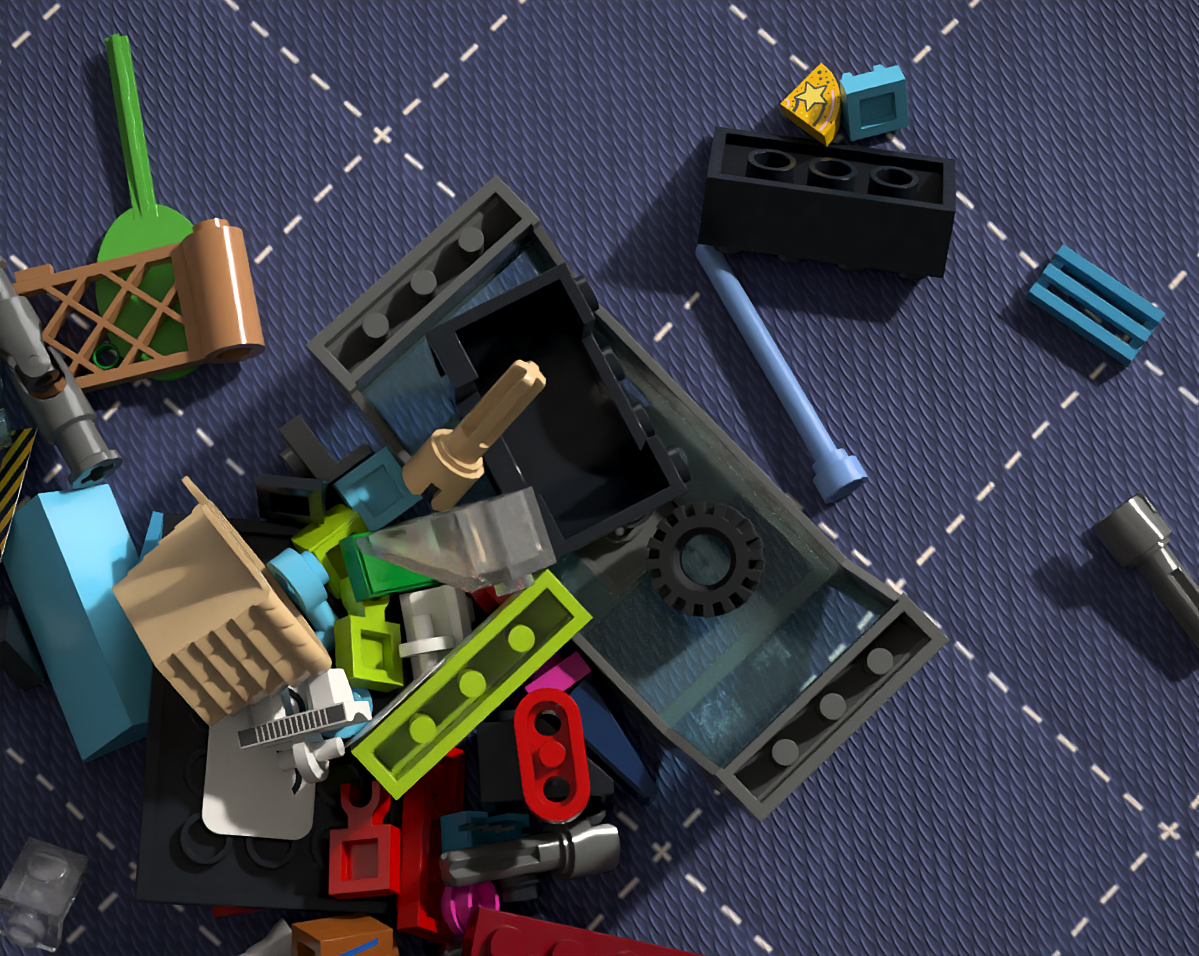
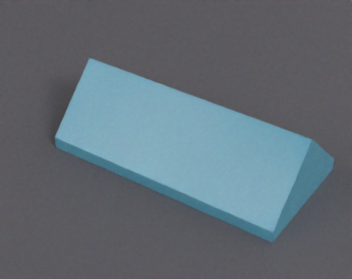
[1,484,152,763]

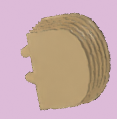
[111,476,332,727]

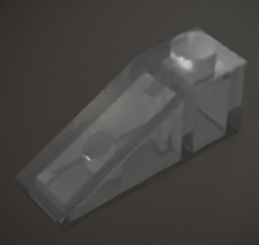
[356,486,557,596]

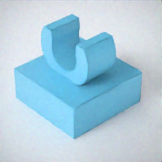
[840,64,909,141]
[332,447,423,532]

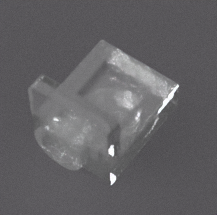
[0,837,90,952]

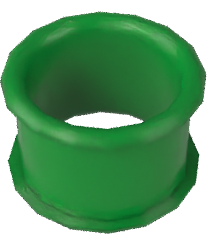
[92,343,123,371]

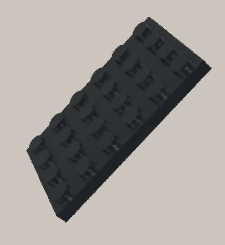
[134,513,415,917]

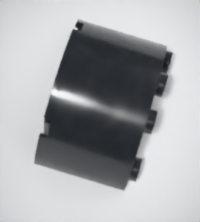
[425,262,691,565]

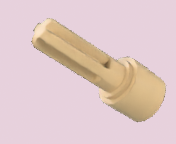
[402,360,546,511]

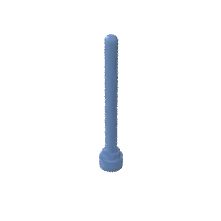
[695,244,869,503]

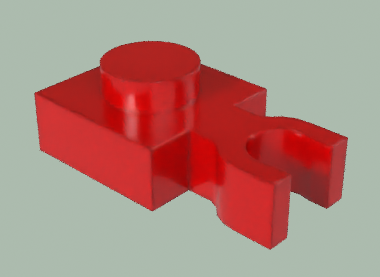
[329,780,401,900]

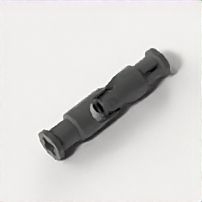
[0,254,123,489]

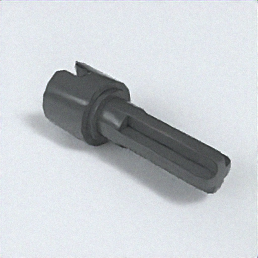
[1091,491,1199,649]
[439,808,620,887]

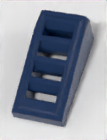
[554,676,658,807]

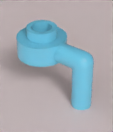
[267,548,339,653]

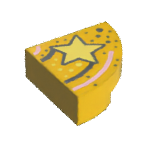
[780,63,842,147]

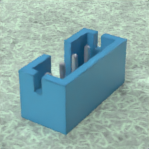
[440,811,530,854]

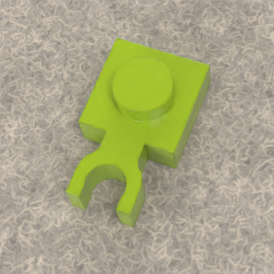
[334,577,404,692]

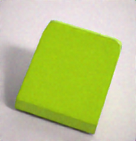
[291,504,370,600]

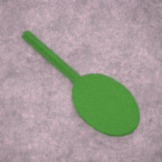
[95,34,200,381]

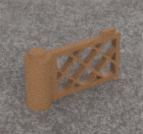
[12,219,266,400]

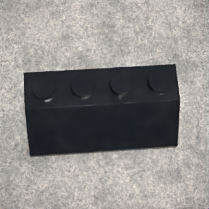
[698,126,956,280]

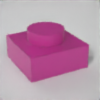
[525,651,592,718]

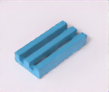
[1026,244,1166,367]

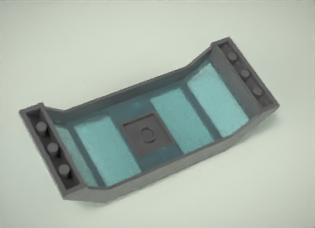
[305,175,950,824]

